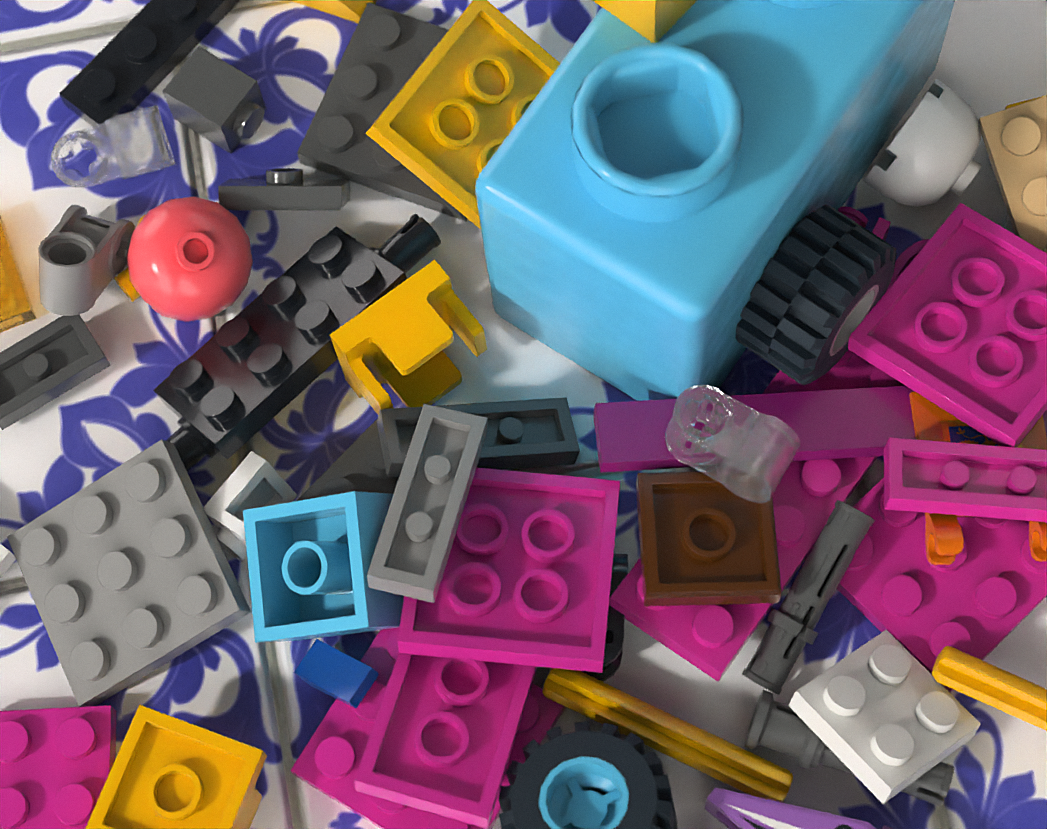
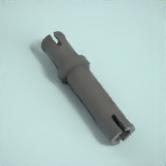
[742,500,875,695]

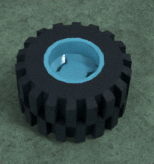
[498,721,678,829]

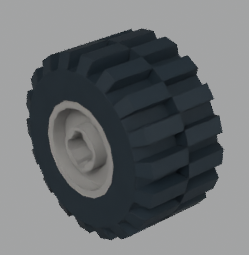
[736,205,897,386]

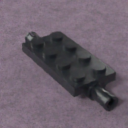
[153,214,441,472]

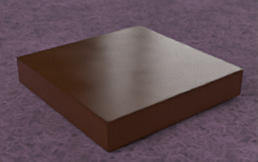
[636,470,782,606]

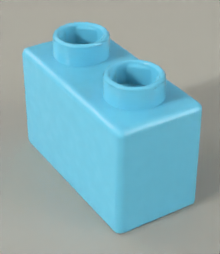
[475,0,955,401]

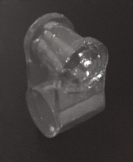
[51,106,176,188]
[665,385,800,503]

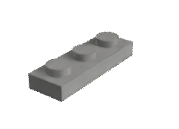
[367,404,488,603]

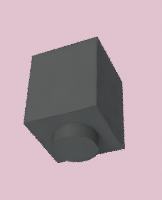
[162,46,266,154]

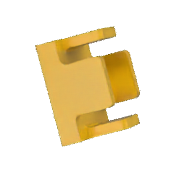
[330,259,487,416]
[85,704,267,829]

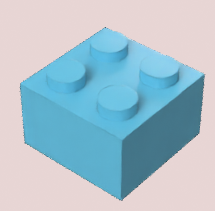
[243,491,404,643]

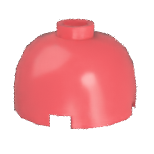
[126,196,253,322]

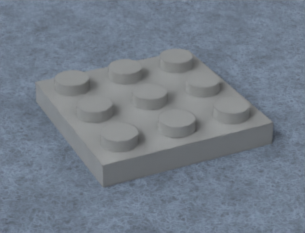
[7,439,251,707]

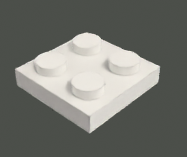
[788,630,981,804]

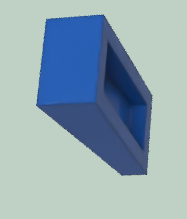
[294,639,379,708]

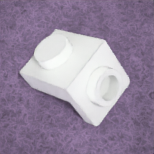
[203,451,297,562]

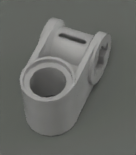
[38,205,135,316]

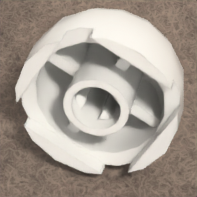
[863,79,982,207]

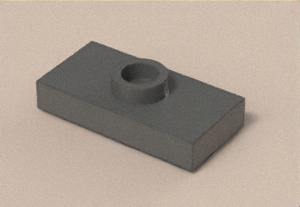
[218,168,350,210]

